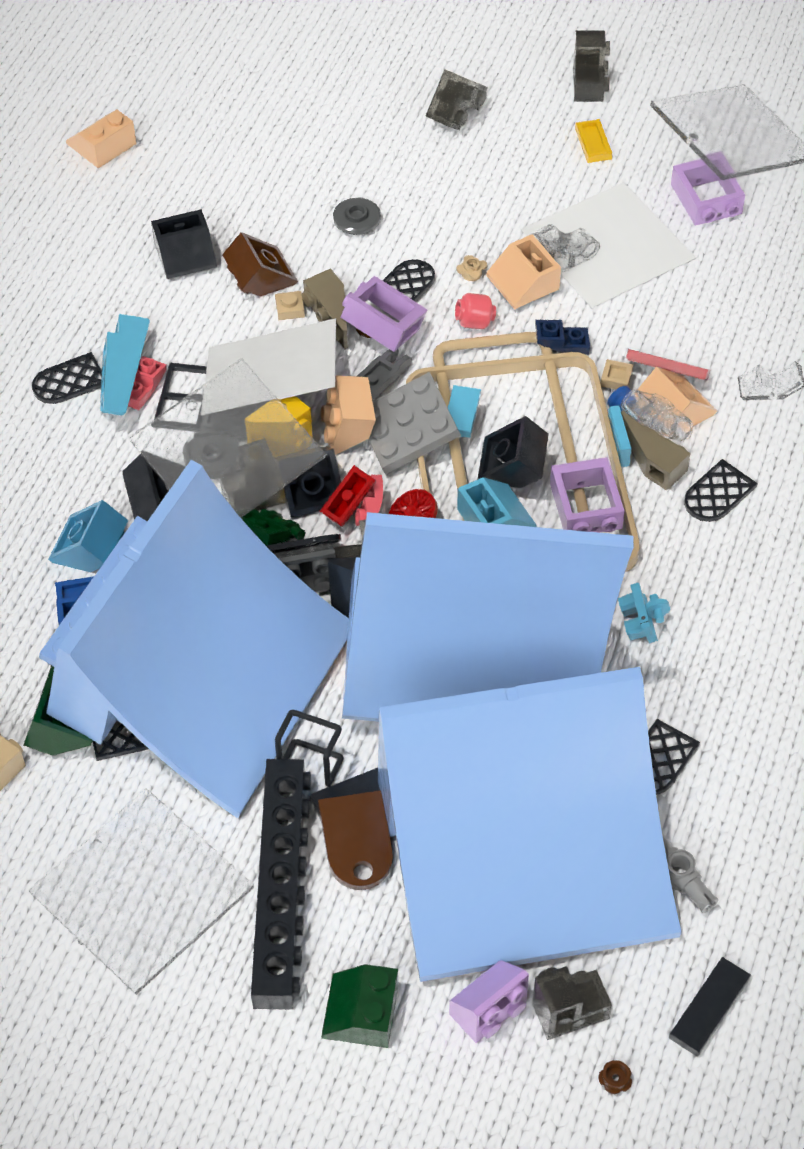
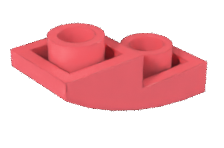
[128,356,167,410]
[355,474,383,538]

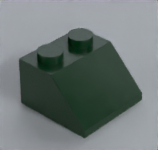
[321,964,399,1048]

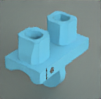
[618,582,670,643]

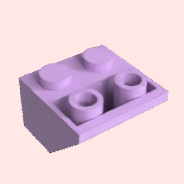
[449,960,529,1043]

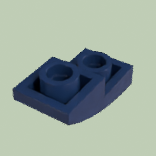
[535,319,590,355]

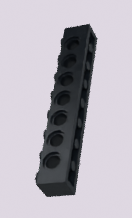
[251,759,311,1010]

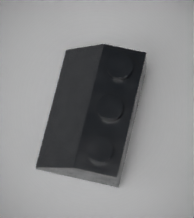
[122,451,186,521]

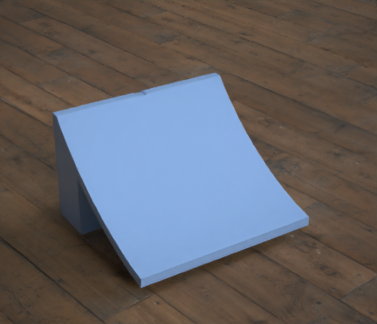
[39,460,349,818]
[342,512,634,722]
[378,667,681,982]

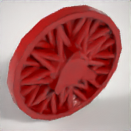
[389,489,438,518]

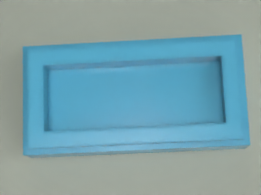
[448,385,481,438]
[608,405,631,467]

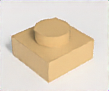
[275,291,305,321]
[600,359,633,390]

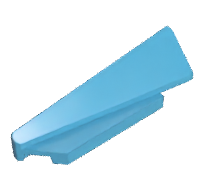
[100,314,150,416]

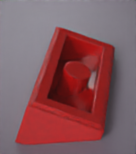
[320,465,376,527]

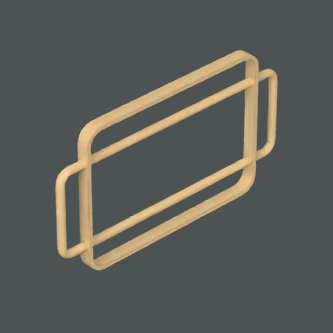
[406,332,639,572]

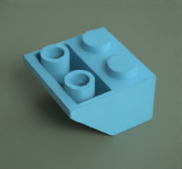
[457,477,537,527]

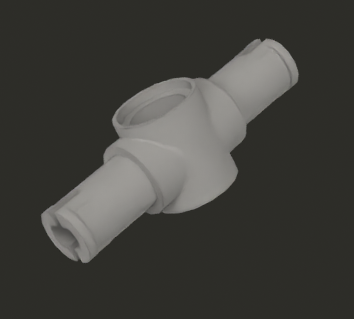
[662,835,719,914]

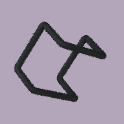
[275,709,344,787]

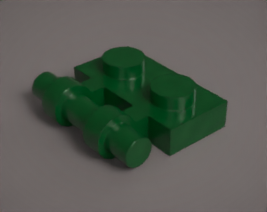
[236,509,306,546]

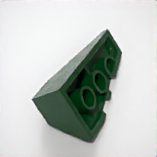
[23,665,93,756]

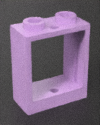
[671,154,745,226]
[341,276,428,352]
[550,457,625,533]

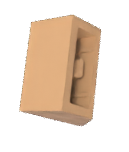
[486,234,561,310]
[321,375,376,455]

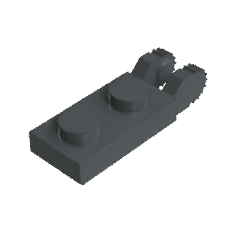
[356,349,412,401]

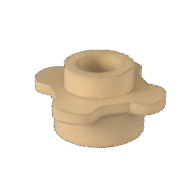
[456,255,487,281]

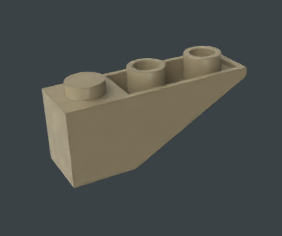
[302,268,348,350]
[621,410,691,491]

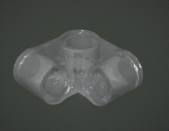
[530,224,600,272]
[621,390,693,442]

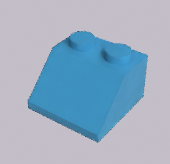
[48,500,128,573]

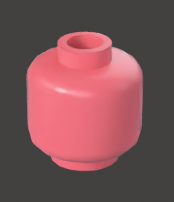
[455,293,496,329]

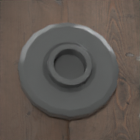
[333,197,381,235]

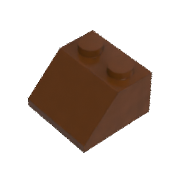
[222,232,298,297]

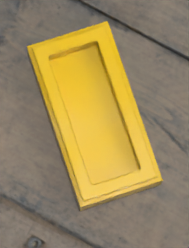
[575,119,612,163]

